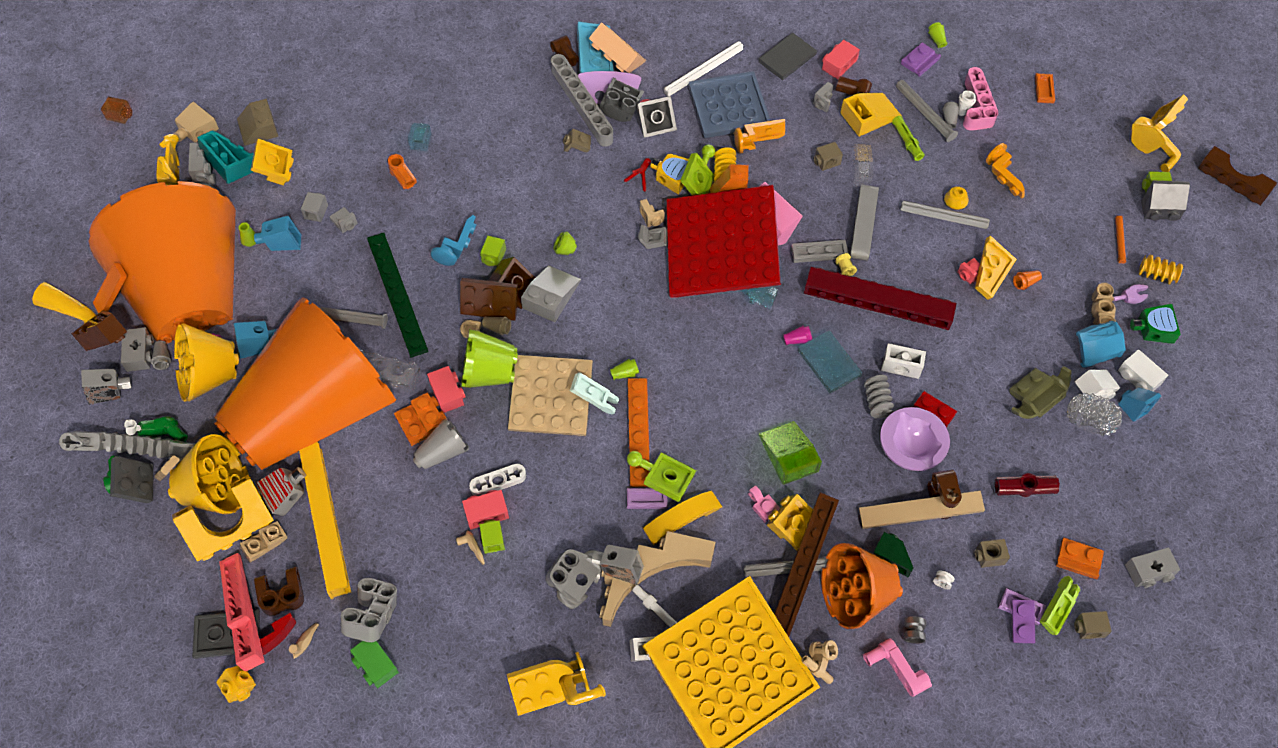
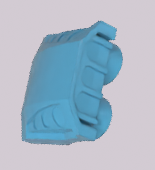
[1076,320,1126,368]

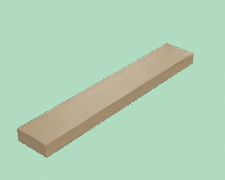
[859,491,985,529]

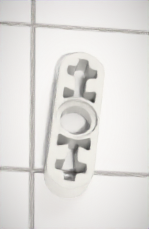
[469,464,526,496]

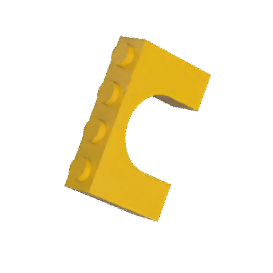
[172,475,274,562]

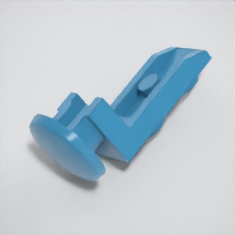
[431,215,477,266]

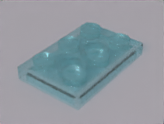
[798,330,862,394]

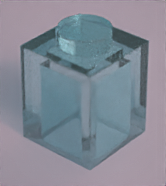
[408,123,432,151]

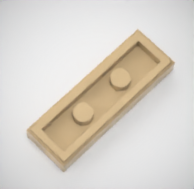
[154,455,180,481]

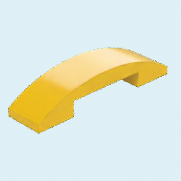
[643,491,722,545]

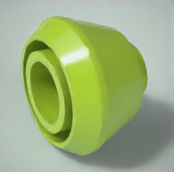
[553,231,577,255]

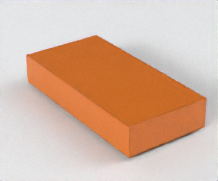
[1035,73,1055,103]

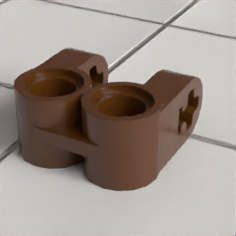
[927,470,962,519]
[254,566,304,616]

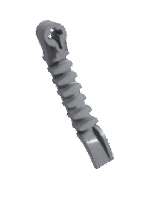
[59,430,196,461]

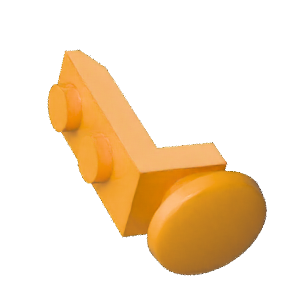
[734,119,785,154]
[986,143,1025,198]

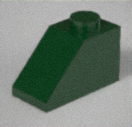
[873,532,914,577]

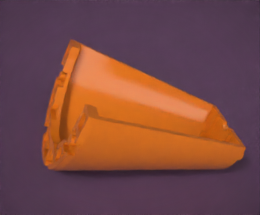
[89,181,236,344]
[214,297,396,470]

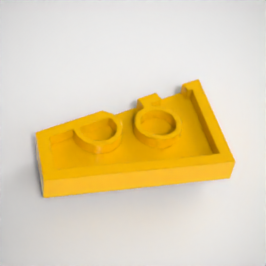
[975,236,1017,300]

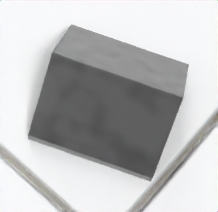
[637,96,677,138]

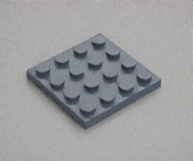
[689,71,771,138]

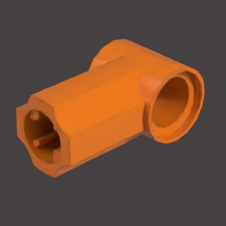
[388,154,417,189]

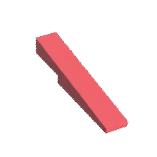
[219,553,265,671]

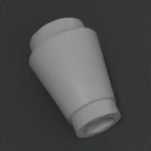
[942,102,960,129]
[151,341,171,370]

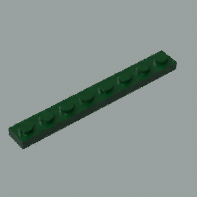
[367,232,428,358]

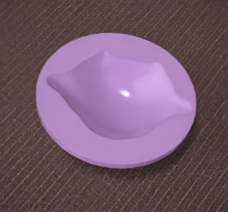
[880,407,950,471]

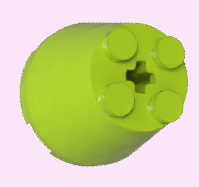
[461,329,518,388]

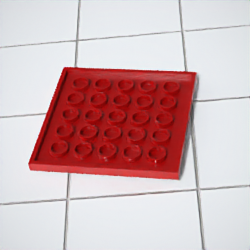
[667,185,781,298]

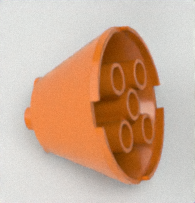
[821,543,903,629]

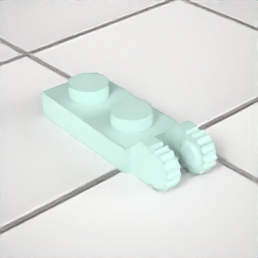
[570,373,619,414]

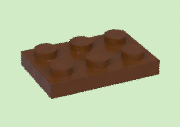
[460,278,518,321]

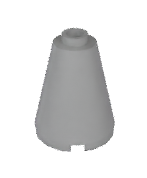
[413,418,470,469]

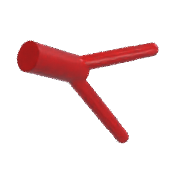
[624,158,651,192]

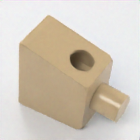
[173,102,219,143]

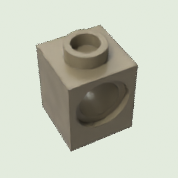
[814,142,843,171]
[975,539,1010,568]
[1074,611,1112,639]

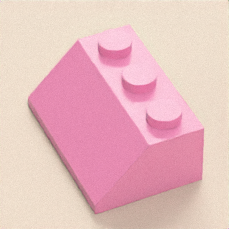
[759,182,803,246]

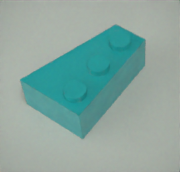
[197,130,254,184]

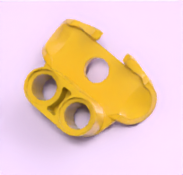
[156,134,180,185]

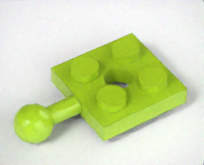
[680,144,715,196]
[627,451,697,502]

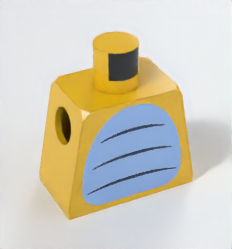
[650,154,689,195]

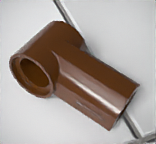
[550,35,579,67]
[836,76,872,95]

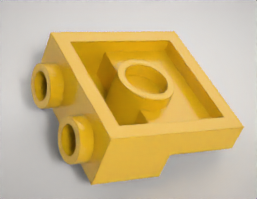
[251,139,294,185]
[767,494,813,551]

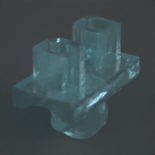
[742,287,778,310]

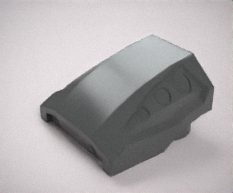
[599,77,644,122]

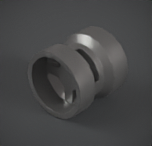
[904,616,926,644]

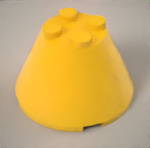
[174,324,239,402]
[168,434,248,514]

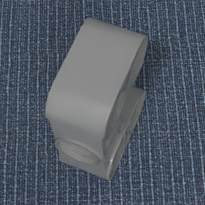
[341,578,397,642]

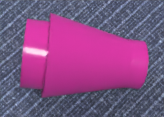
[783,325,812,345]

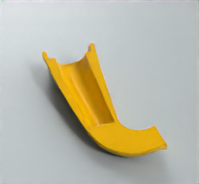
[32,282,96,324]

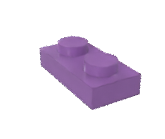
[1011,600,1035,644]

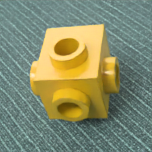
[216,666,256,703]

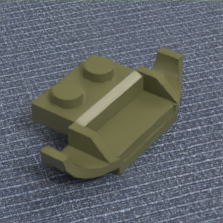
[1009,366,1071,419]

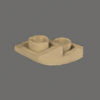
[240,521,287,562]

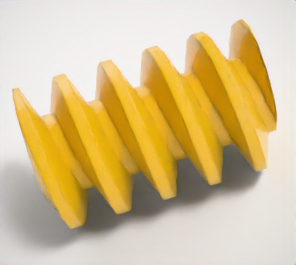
[714,147,736,182]
[1139,254,1183,285]

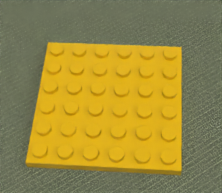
[642,576,820,748]

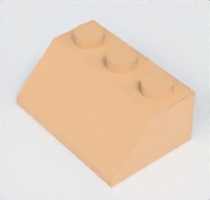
[589,22,646,73]

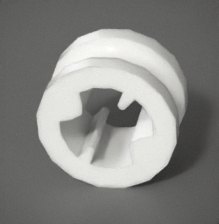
[933,570,955,590]

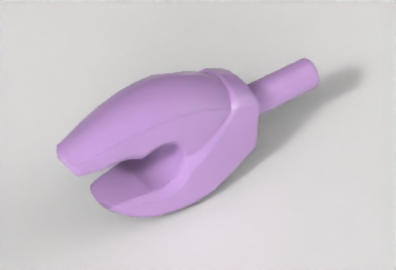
[1113,285,1148,304]

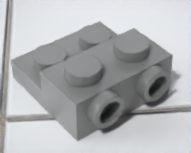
[188,142,216,188]

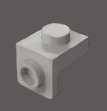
[638,225,668,249]

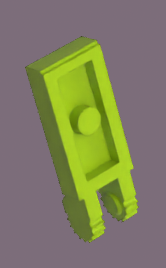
[1039,576,1080,635]

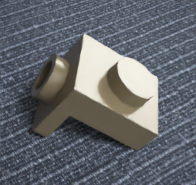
[563,129,591,152]

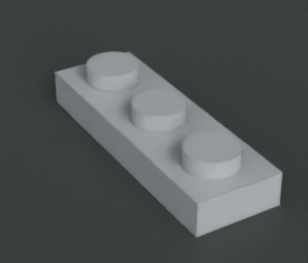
[791,240,848,263]

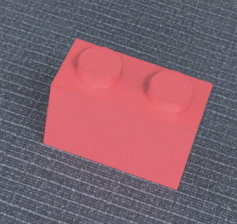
[822,40,860,79]
[427,366,466,413]
[462,490,509,530]

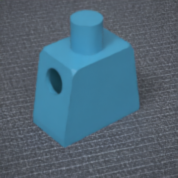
[254,216,301,251]
[234,321,277,359]

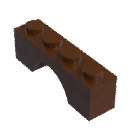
[1198,146,1277,206]

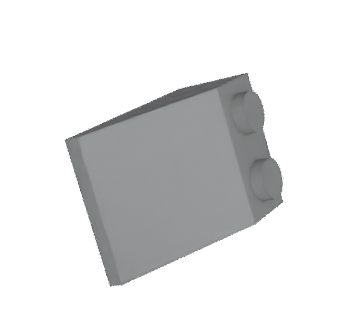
[521,265,581,322]

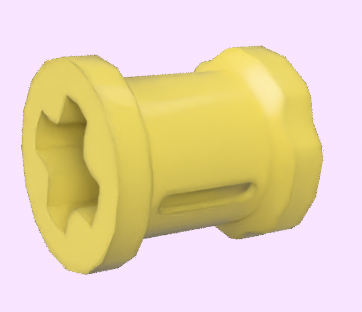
[835,253,857,276]

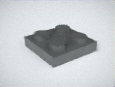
[110,456,153,503]

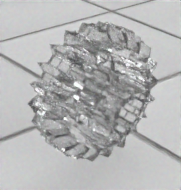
[1067,393,1122,436]

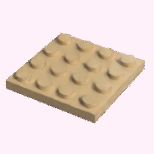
[508,355,593,436]

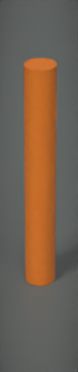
[1115,215,1126,264]

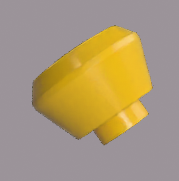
[944,186,969,210]

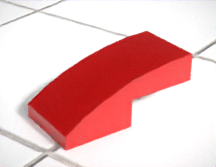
[260,613,296,655]

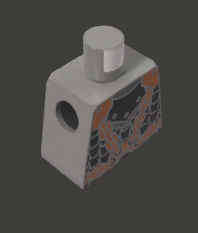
[81,369,132,405]
[592,545,644,585]

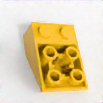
[840,93,902,137]

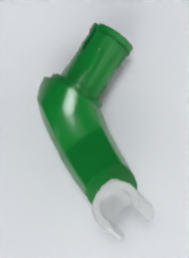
[124,417,188,442]

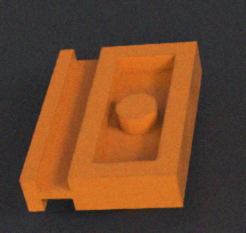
[1056,538,1104,580]

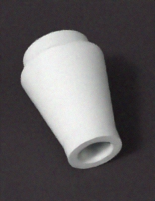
[958,91,976,116]

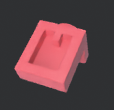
[957,258,980,284]

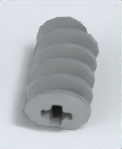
[864,375,894,418]

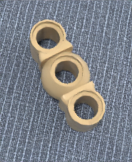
[1091,283,1116,325]

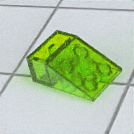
[759,421,822,485]

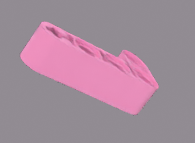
[963,67,998,130]

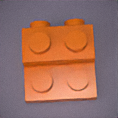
[394,392,446,446]

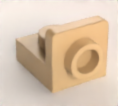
[639,199,665,227]

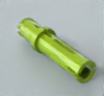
[892,116,925,161]

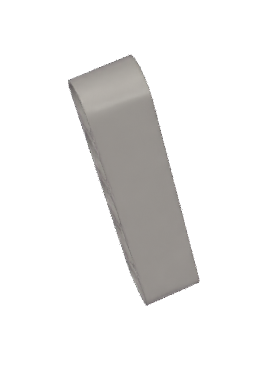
[850,184,879,261]

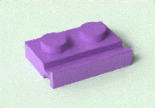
[901,42,941,77]

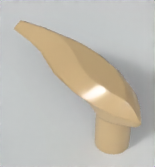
[456,530,485,565]
[289,623,319,659]

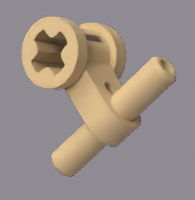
[802,640,838,684]

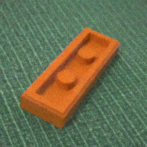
[93,263,127,313]

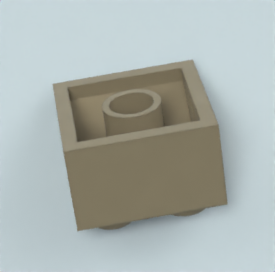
[237,98,279,146]

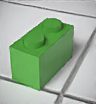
[350,641,399,689]

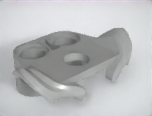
[545,549,603,609]

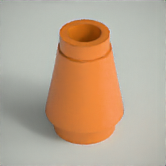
[1013,270,1042,290]

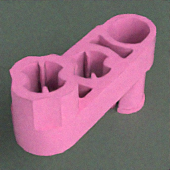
[863,638,932,697]

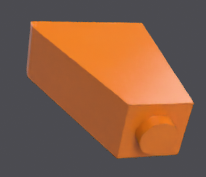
[710,164,748,193]

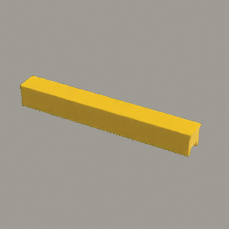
[299,442,351,599]

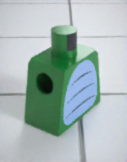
[1130,304,1181,344]

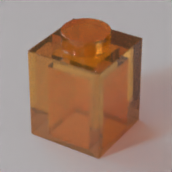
[101,96,132,124]

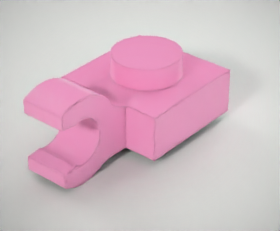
[748,485,780,523]

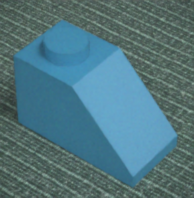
[1118,387,1161,422]

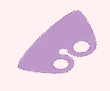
[578,71,641,104]

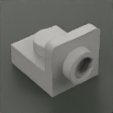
[813,82,833,112]
[329,207,358,233]

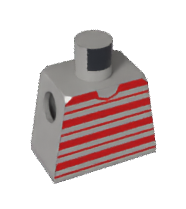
[255,467,306,516]

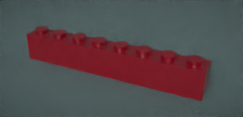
[804,267,957,330]

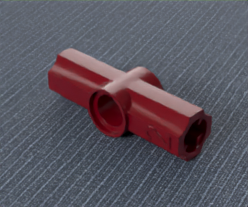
[994,473,1060,497]

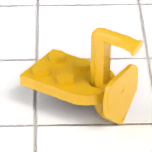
[1131,94,1188,172]
[506,652,606,716]

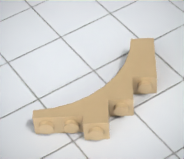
[600,531,716,627]

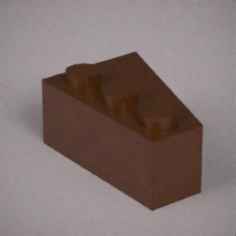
[71,310,127,351]

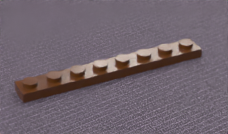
[774,492,839,637]

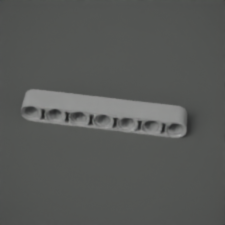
[551,54,613,146]

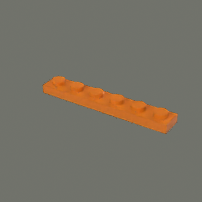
[628,378,650,487]

